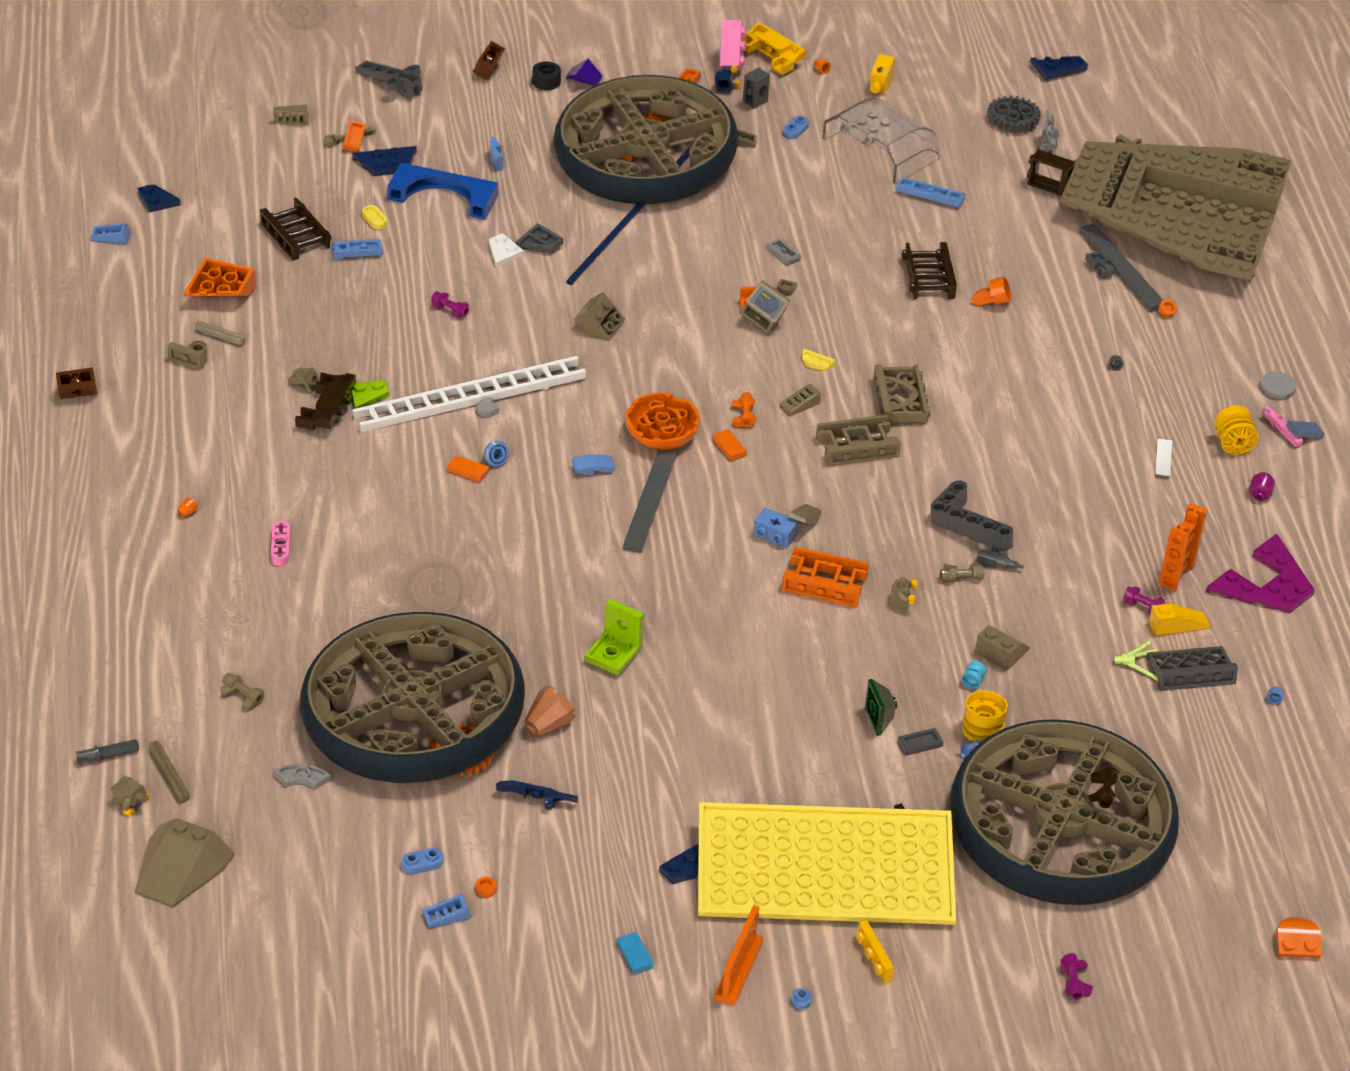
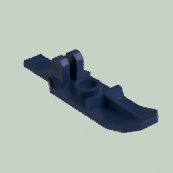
[496,780,578,810]

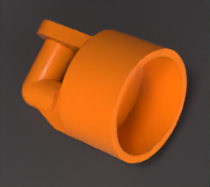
[972,276,1012,306]

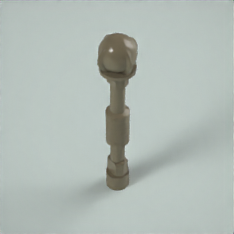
[324,126,376,146]

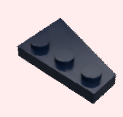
[659,843,699,884]

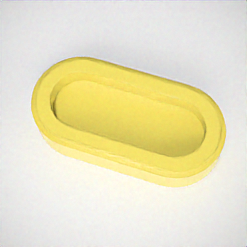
[362,205,388,230]

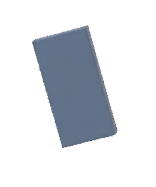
[1286,421,1325,439]

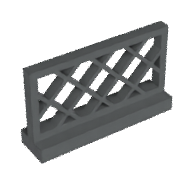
[1146,646,1238,690]

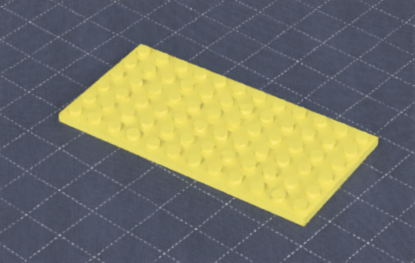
[698,802,956,925]

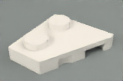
[489,233,524,268]

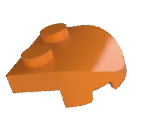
[1275,917,1322,958]

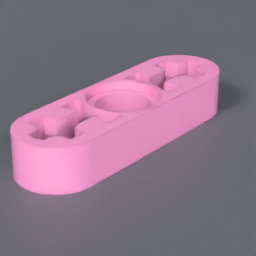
[271,521,290,566]

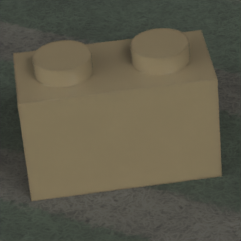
[975,625,1030,671]

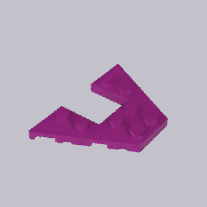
[1206,534,1315,613]

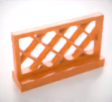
[714,905,764,1006]

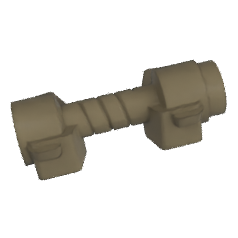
[940,561,984,581]
[221,673,264,712]

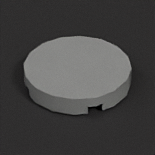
[1260,372,1296,400]

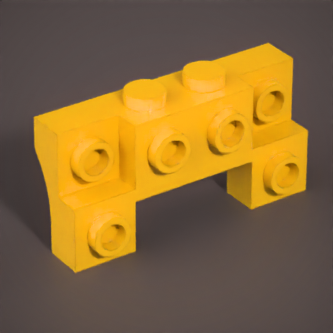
[744,22,806,75]

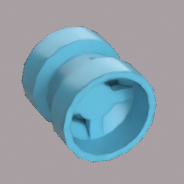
[961,661,987,689]

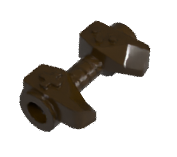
[1088,768,1118,808]

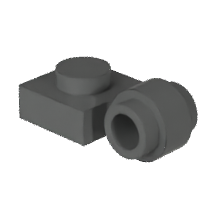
[1085,251,1115,278]

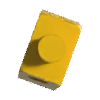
[870,53,895,94]

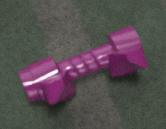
[431,291,469,318]
[1123,586,1166,614]
[1060,953,1093,1000]

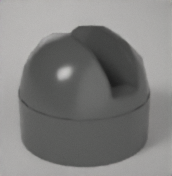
[1109,355,1124,371]

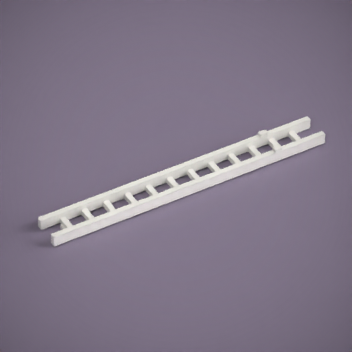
[352,356,586,432]

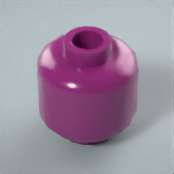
[1249,472,1275,501]

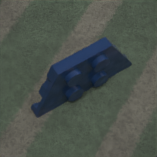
[352,146,417,176]

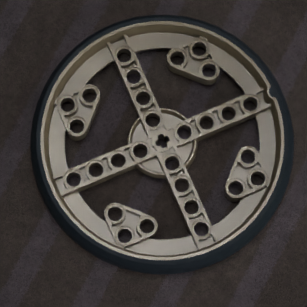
[554,75,738,204]
[300,612,525,783]
[950,719,1179,905]

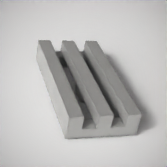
[766,238,801,266]

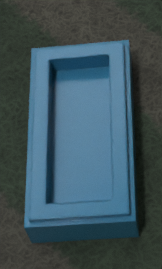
[616,932,654,974]

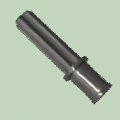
[76,739,139,764]

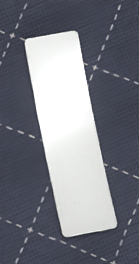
[1156,439,1173,476]

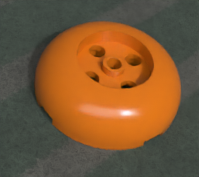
[626,393,700,450]

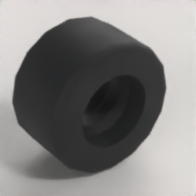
[532,61,561,90]

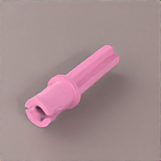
[1262,406,1303,447]

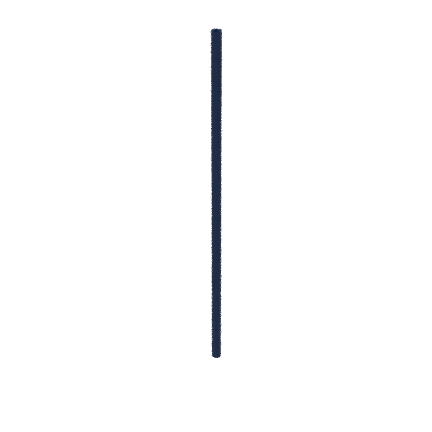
[566,141,695,285]

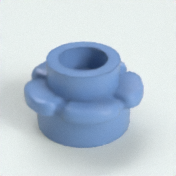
[791,989,813,1009]

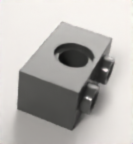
[742,68,770,109]

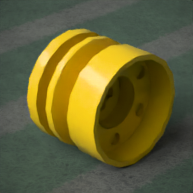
[1213,405,1259,455]
[962,690,1008,743]

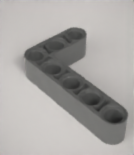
[931,480,1013,550]

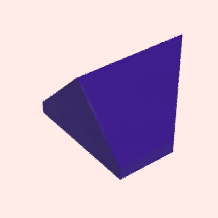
[566,58,603,86]

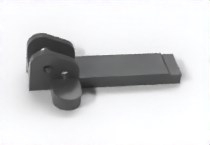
[355,60,423,99]

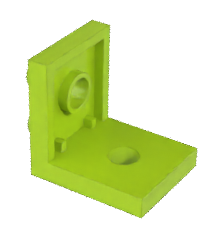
[584,599,644,676]

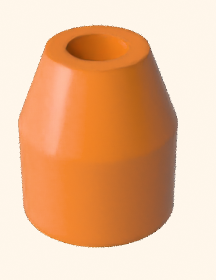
[813,59,831,74]
[177,497,198,517]

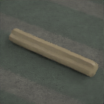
[149,740,190,802]

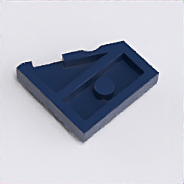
[137,184,181,213]

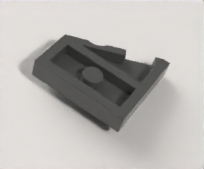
[515,223,564,253]

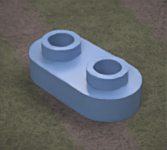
[783,116,809,139]
[401,848,443,874]

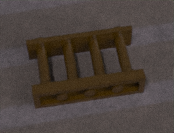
[260,197,332,261]
[902,242,957,300]

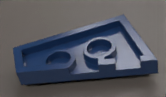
[1030,56,1088,80]

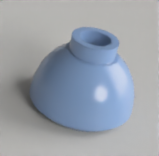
[484,441,509,467]

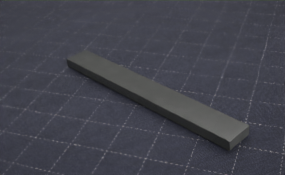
[1079,223,1163,312]
[623,449,678,553]

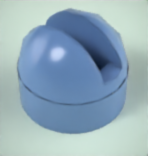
[1267,687,1284,704]

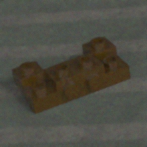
[295,372,356,430]

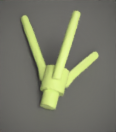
[1115,641,1158,681]

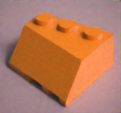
[183,257,256,296]

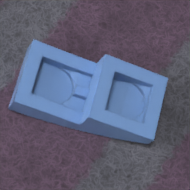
[490,137,503,172]
[572,455,615,476]

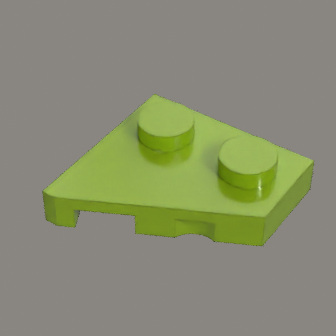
[351,380,389,409]

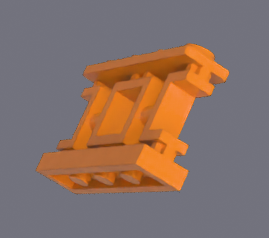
[1159,502,1208,591]
[782,546,869,607]

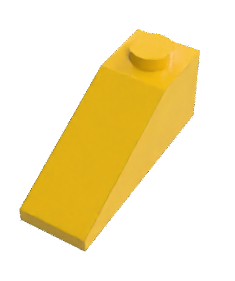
[1149,603,1211,636]

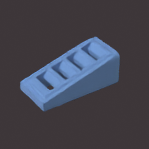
[90,223,131,244]
[422,894,472,929]

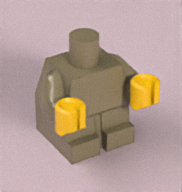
[889,577,918,610]
[110,776,150,817]

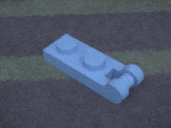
[332,239,382,260]

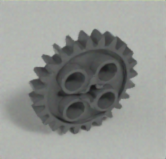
[987,95,1041,133]

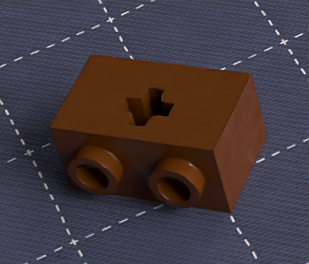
[473,41,505,80]
[56,367,98,399]

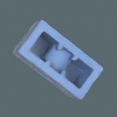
[753,508,799,548]

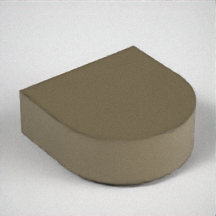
[777,279,797,296]

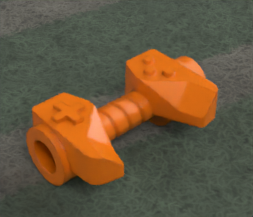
[731,392,756,427]

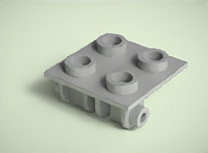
[1040,109,1059,155]

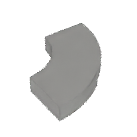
[273,764,332,790]

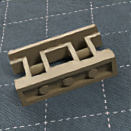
[816,415,901,466]

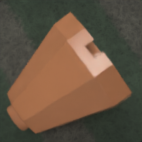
[524,686,576,736]

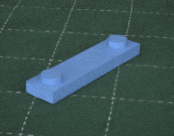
[896,177,965,208]

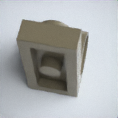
[168,340,208,370]

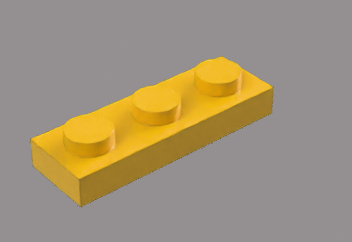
[856,920,894,984]

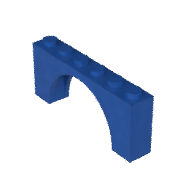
[387,163,498,220]

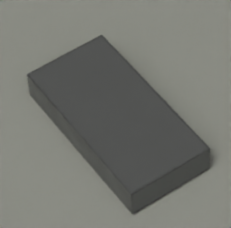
[898,728,943,756]

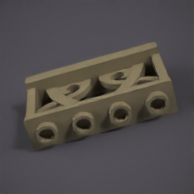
[873,364,931,424]

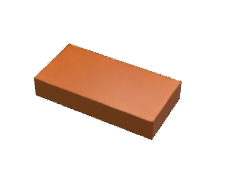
[342,120,367,152]
[712,429,747,461]
[447,455,489,482]

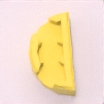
[802,349,836,370]

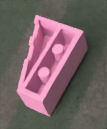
[720,20,746,72]

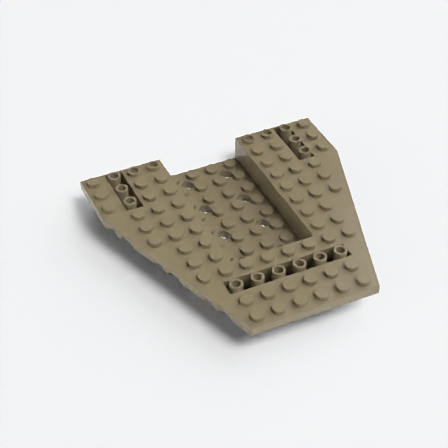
[1060,141,1291,281]

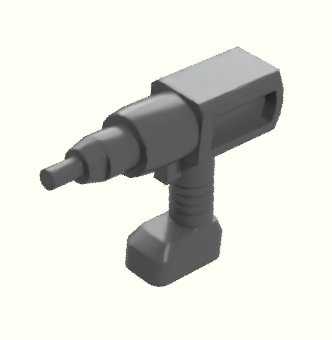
[976,547,1024,569]

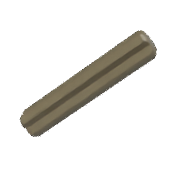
[196,321,245,346]

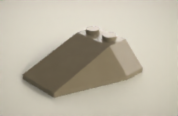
[135,818,234,908]

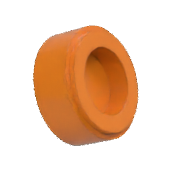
[1158,299,1177,318]
[475,877,497,898]

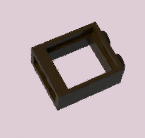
[1026,149,1075,196]

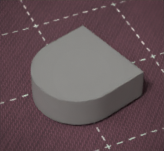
[477,398,499,417]

